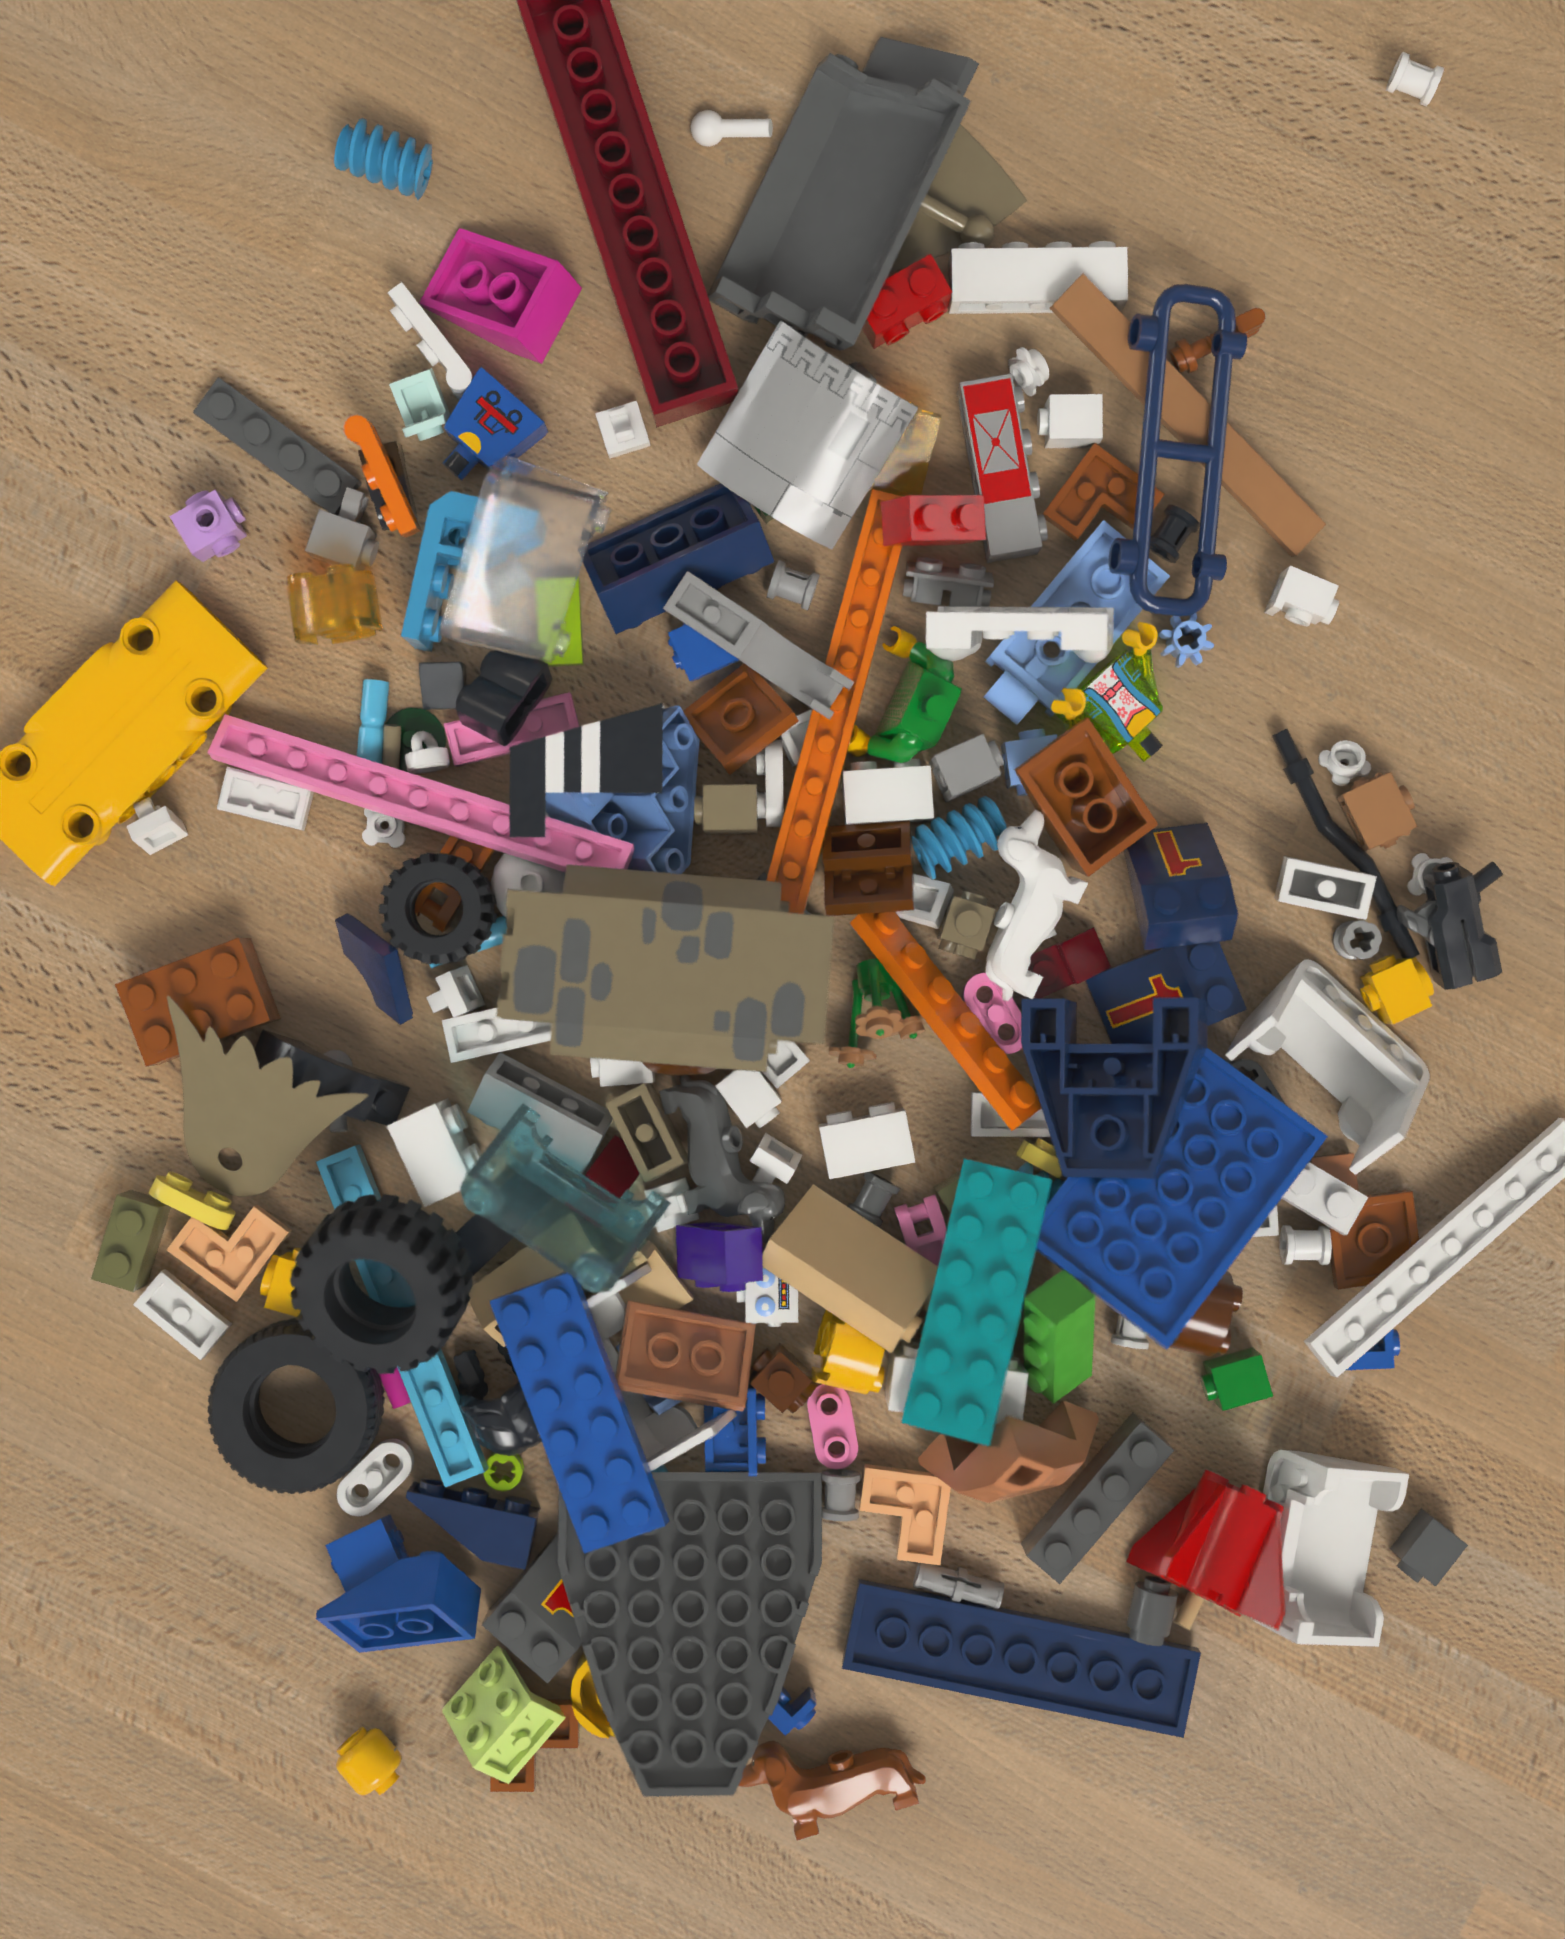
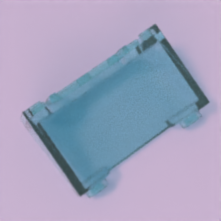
[460,1103,671,1292]

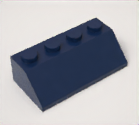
[577,483,775,634]

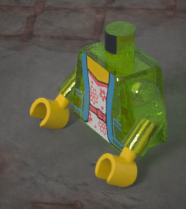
[1051,622,1163,762]

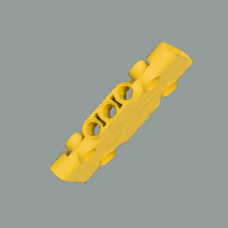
[0,580,268,887]

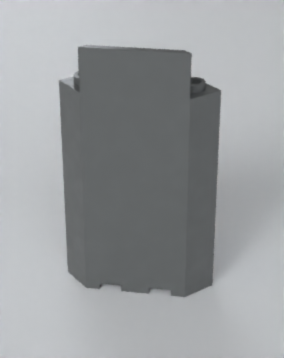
[707,37,979,351]

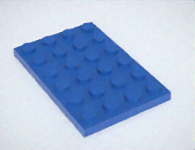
[1037,1048,1328,1350]

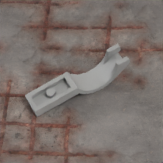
[663,571,854,720]

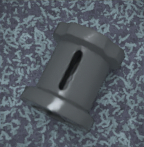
[847,1171,901,1227]

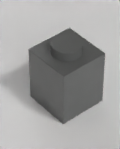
[1390,1508,1468,1587]

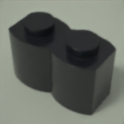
[456,642,552,746]

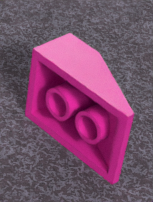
[419,228,582,364]

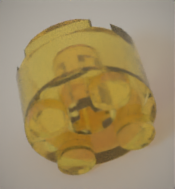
[287,564,383,645]

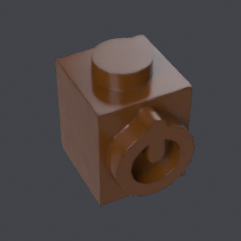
[750,1343,817,1413]

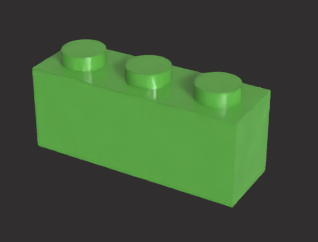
[1023,1269,1096,1404]

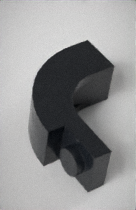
[254,1029,410,1126]

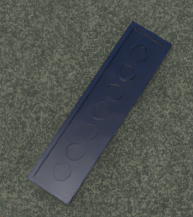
[842,1579,1201,1738]

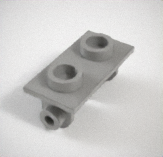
[903,557,994,607]

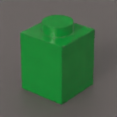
[1200,1347,1274,1411]

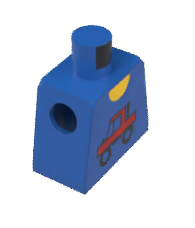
[442,367,548,481]

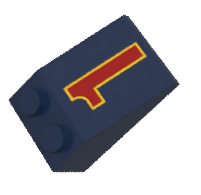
[1124,823,1238,950]
[1085,941,1247,1044]

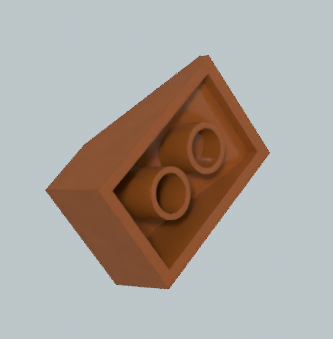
[1015,717,1159,877]

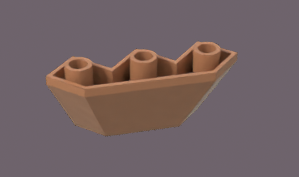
[918,1401,1099,1503]

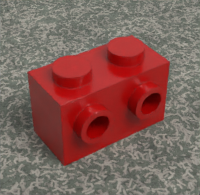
[862,254,952,349]

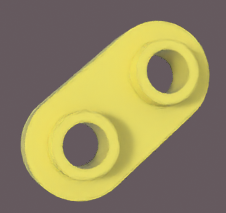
[149,1171,236,1230]

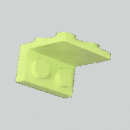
[442,1646,566,1784]

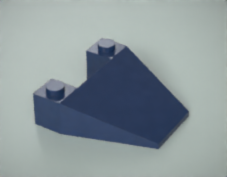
[1021,998,1208,1179]

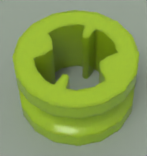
[483,1452,524,1491]

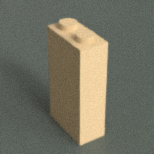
[762,1184,938,1353]

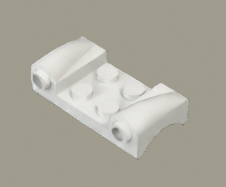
[926,606,1114,663]

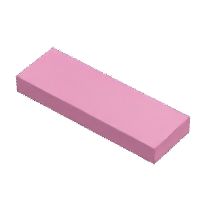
[444,692,580,767]

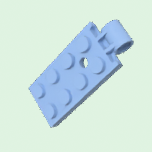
[984,520,1170,725]

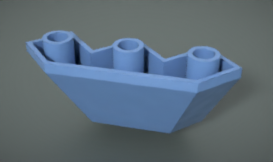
[546,706,699,874]

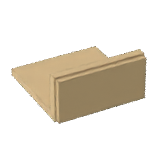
[589,1240,694,1309]

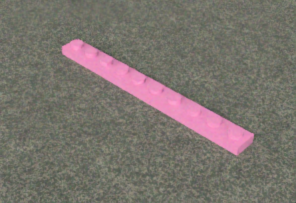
[208,714,635,872]

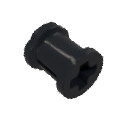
[1150,504,1200,563]

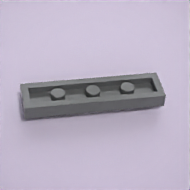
[193,377,362,516]

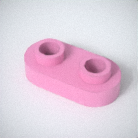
[962,973,1023,1054]
[807,1383,858,1469]

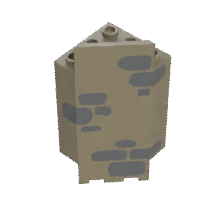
[496,864,834,1072]

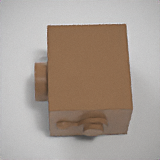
[1336,771,1418,851]

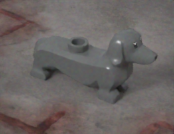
[659,1075,785,1243]

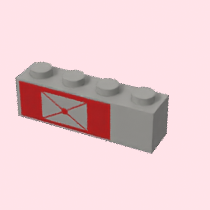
[957,373,1048,563]

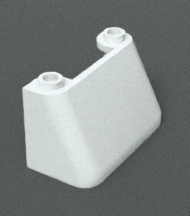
[1252,1450,1409,1647]

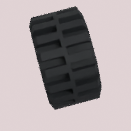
[379,853,497,964]

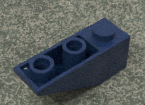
[406,1478,540,1570]

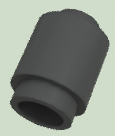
[1127,1576,1178,1646]

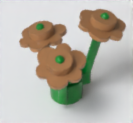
[829,958,927,1068]

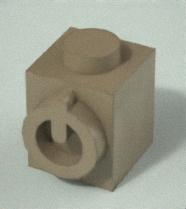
[937,891,996,960]

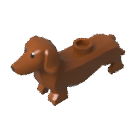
[739,1741,926,1841]

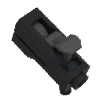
[1397,861,1503,990]

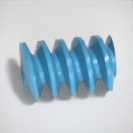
[334,118,433,200]
[911,796,1007,880]

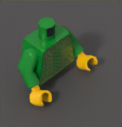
[848,626,962,763]

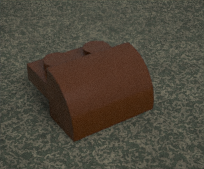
[823,820,915,916]

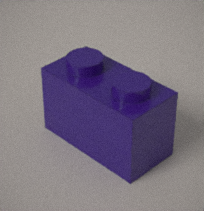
[676,1221,763,1292]

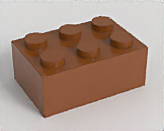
[115,937,281,1067]

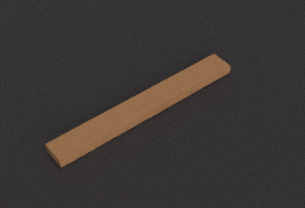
[1049,274,1326,557]

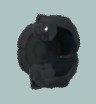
[453,1341,542,1456]

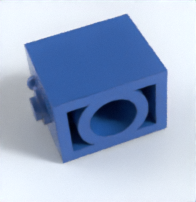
[668,623,740,682]
[325,1514,409,1593]

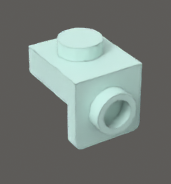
[389,368,450,441]

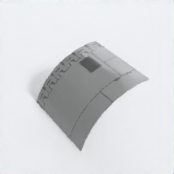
[697,321,918,549]

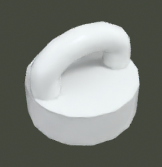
[405,731,450,774]

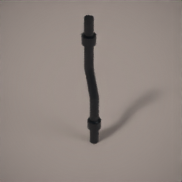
[1272,729,1420,958]

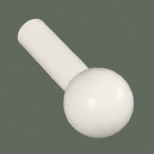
[690,110,773,147]

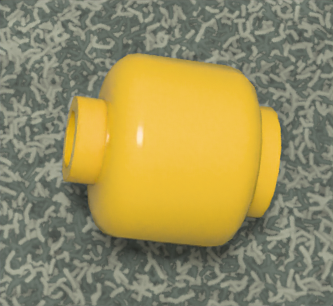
[336,1727,402,1795]

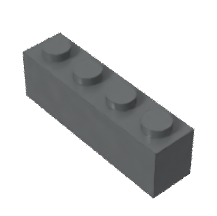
[1021,1412,1174,1584]

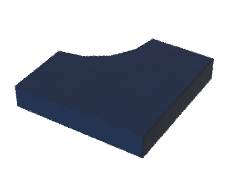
[335,913,413,1025]

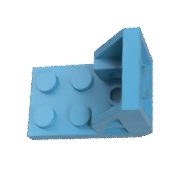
[401,491,547,652]

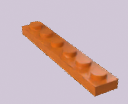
[850,912,1042,1131]

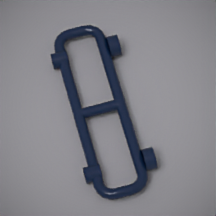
[1108,284,1247,617]

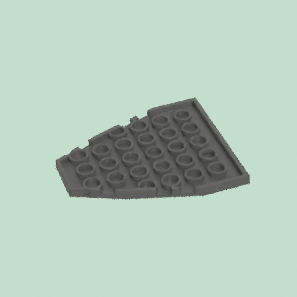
[557,1472,822,1797]

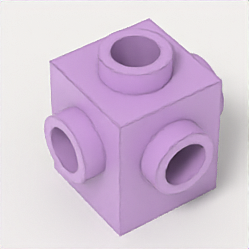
[169,490,247,562]

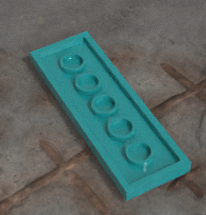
[901,1159,1053,1446]

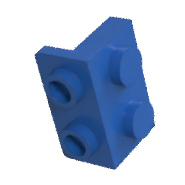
[704,1381,766,1476]

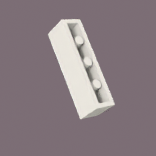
[948,241,1128,314]

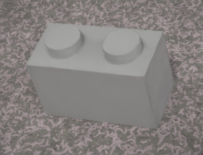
[928,734,1004,802]

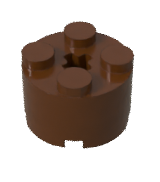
[1154,1271,1243,1357]

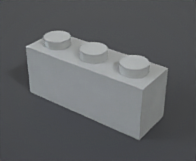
[467,1052,613,1174]

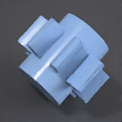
[1158,613,1214,668]

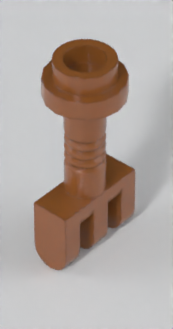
[1169,308,1265,374]

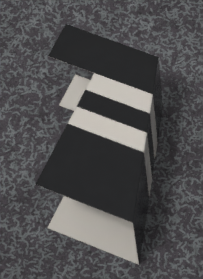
[509,703,665,837]

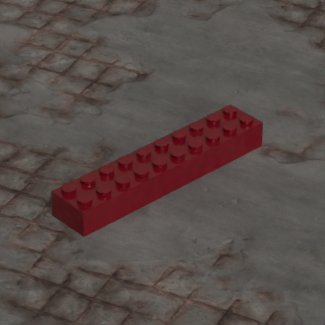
[516,0,738,427]

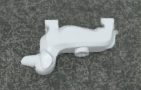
[985,809,1088,1001]

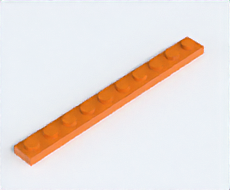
[766,489,903,914]

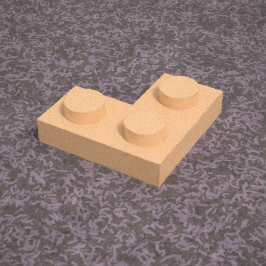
[167,1204,292,1302]
[859,1464,951,1565]

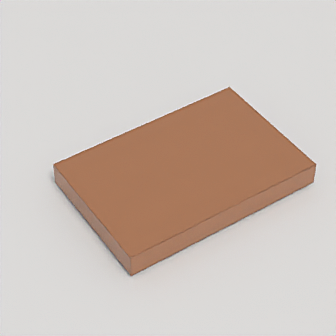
[615,1300,756,1412]

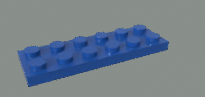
[489,1269,670,1554]

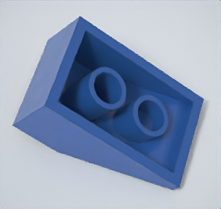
[316,1551,481,1653]

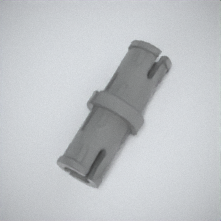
[913,1563,1004,1609]

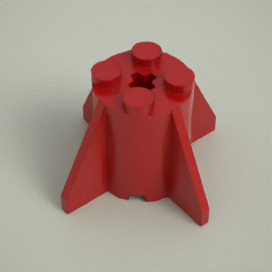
[1126,1469,1285,1630]

